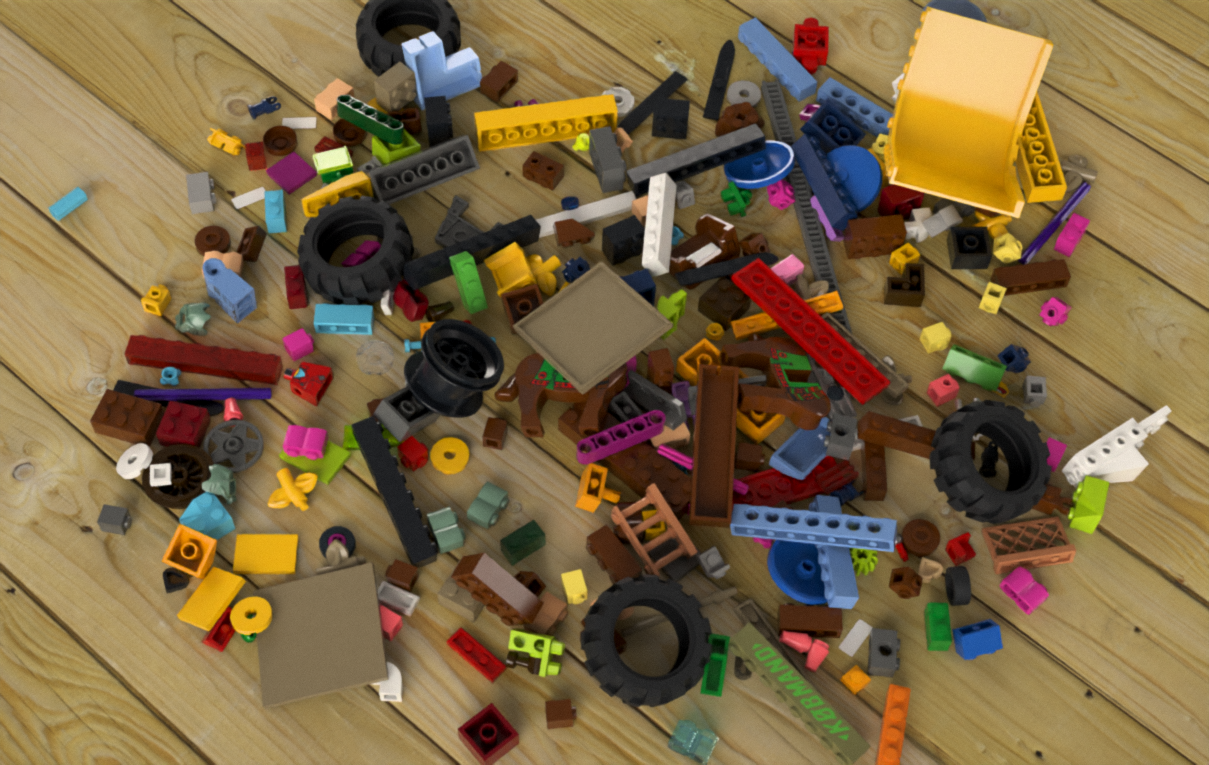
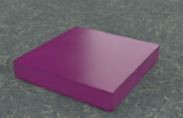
[266,152,317,195]

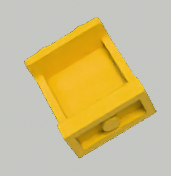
[484,242,537,297]

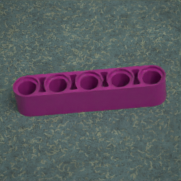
[576,410,666,465]

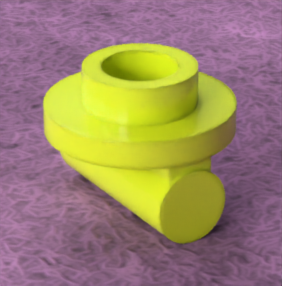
[572,133,589,151]

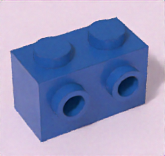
[952,619,1003,660]

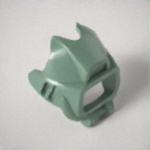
[175,302,211,336]
[202,464,237,504]

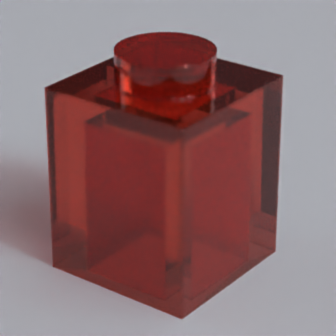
[245,141,267,171]

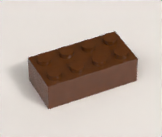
[451,553,544,626]

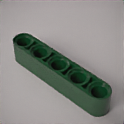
[337,95,404,145]

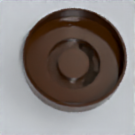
[333,118,367,147]
[263,126,298,156]
[195,226,231,256]
[901,519,940,557]

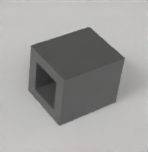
[97,504,132,535]

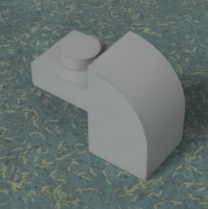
[922,205,963,239]

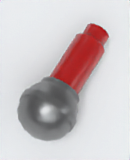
[895,533,909,562]

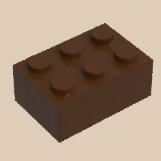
[843,214,907,259]
[90,389,164,447]

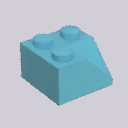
[179,491,235,540]

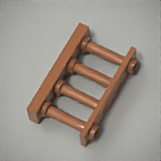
[611,483,698,577]

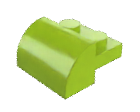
[657,289,687,340]

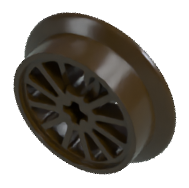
[142,444,214,509]

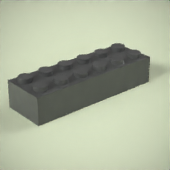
[364,135,480,204]

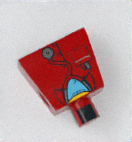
[284,362,334,406]

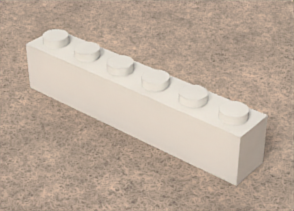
[642,173,676,277]

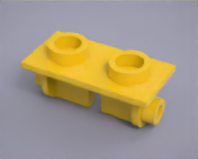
[208,128,246,156]

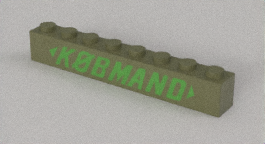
[729,622,871,765]

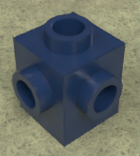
[561,256,590,283]
[997,344,1031,373]

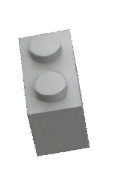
[186,172,216,214]

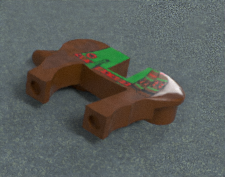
[718,333,831,430]
[494,353,627,438]

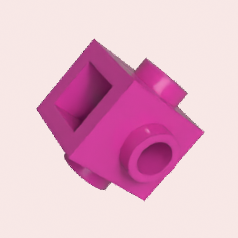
[767,179,795,210]
[1039,297,1072,326]

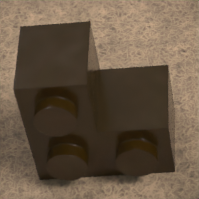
[884,263,925,307]

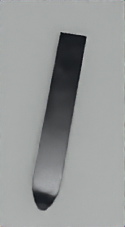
[703,40,735,120]
[617,71,688,135]
[674,252,778,287]
[113,380,224,416]

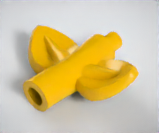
[971,211,1012,239]
[526,254,561,296]
[267,468,318,511]

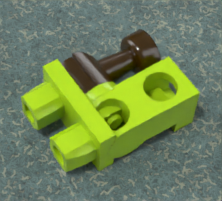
[506,628,565,677]

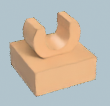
[614,128,633,153]

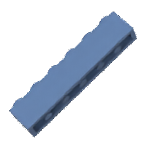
[738,17,817,102]
[809,495,859,609]

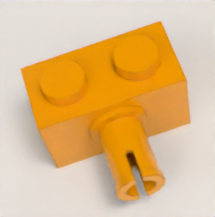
[575,463,621,513]

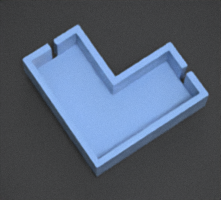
[402,31,482,110]

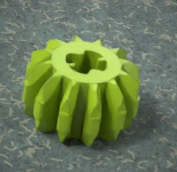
[849,548,878,576]

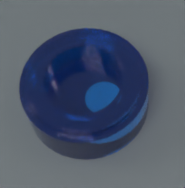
[561,196,579,210]

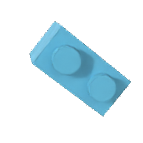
[264,190,287,233]

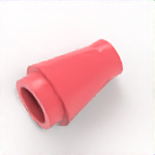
[224,398,243,427]
[779,630,812,653]
[804,639,829,672]

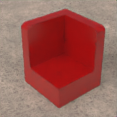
[945,532,976,566]

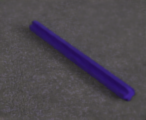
[1018,182,1091,265]
[134,388,272,401]

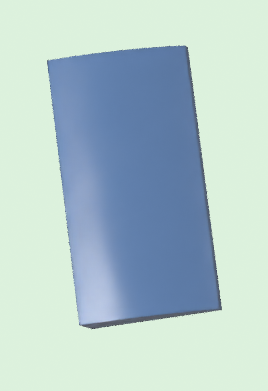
[769,417,831,480]

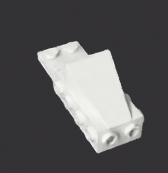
[1061,405,1172,488]

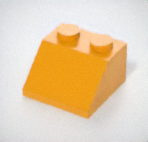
[161,524,217,580]

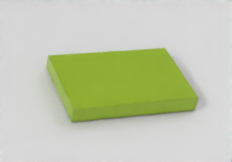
[279,440,351,485]

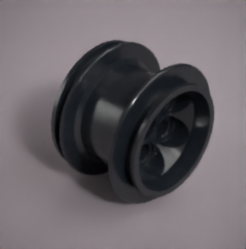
[404,319,504,418]

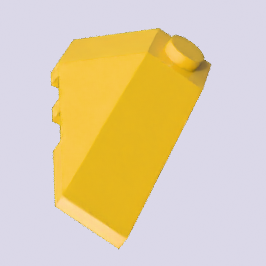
[301,171,374,217]

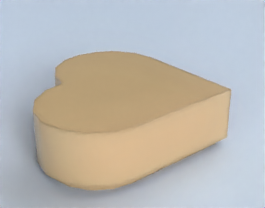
[917,557,943,583]

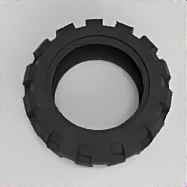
[356,0,461,77]
[297,196,414,305]
[929,400,1051,524]
[581,574,713,707]

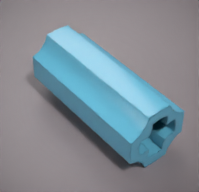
[48,187,88,221]

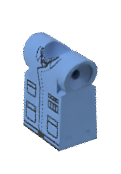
[202,258,257,324]

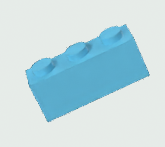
[314,303,374,335]

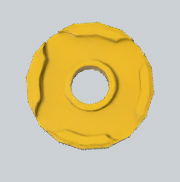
[430,437,470,475]
[230,596,273,635]

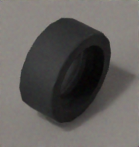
[945,566,971,606]

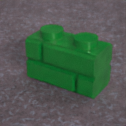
[924,602,952,651]

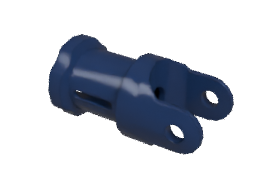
[247,96,281,120]
[830,479,864,507]

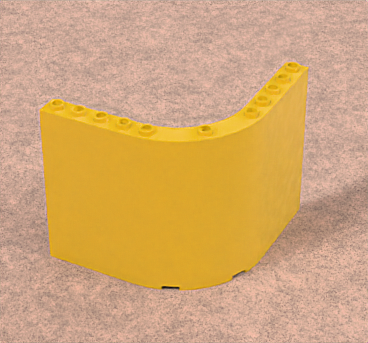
[883,6,1054,218]

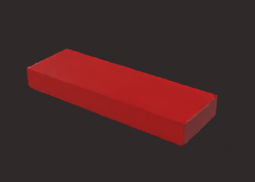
[446,627,507,683]

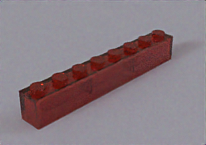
[124,335,283,386]

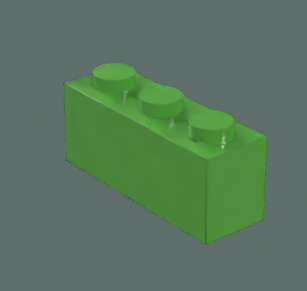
[449,251,488,314]
[942,344,1007,391]

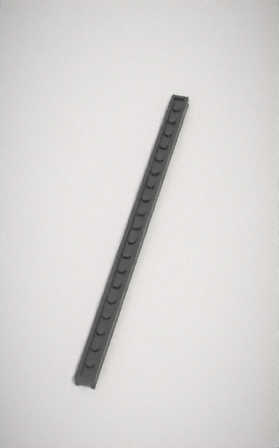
[761,79,852,333]

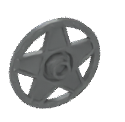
[203,420,264,473]

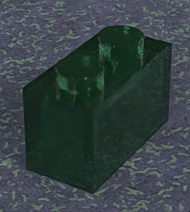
[500,520,546,566]

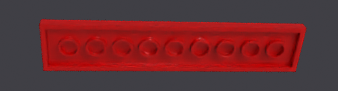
[731,258,891,405]

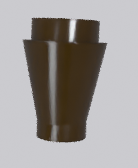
[425,301,454,322]

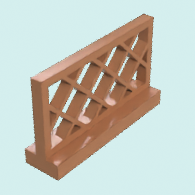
[981,517,1076,574]

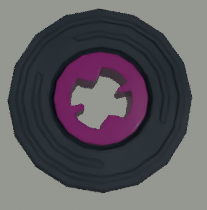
[319,526,356,558]

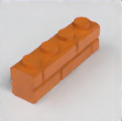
[875,684,911,765]

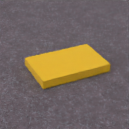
[233,534,299,574]
[177,566,246,631]

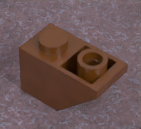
[553,218,595,248]

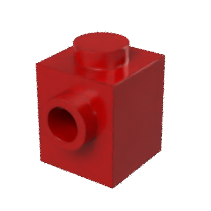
[397,436,428,472]

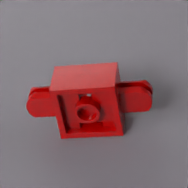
[792,17,829,75]

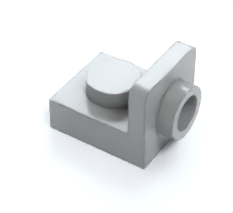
[675,180,695,209]
[696,546,730,579]

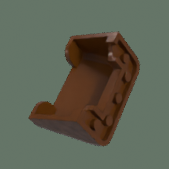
[669,213,741,290]

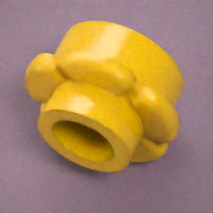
[706,323,724,341]

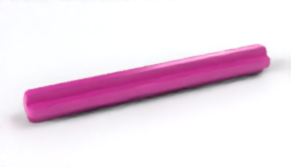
[657,444,749,495]

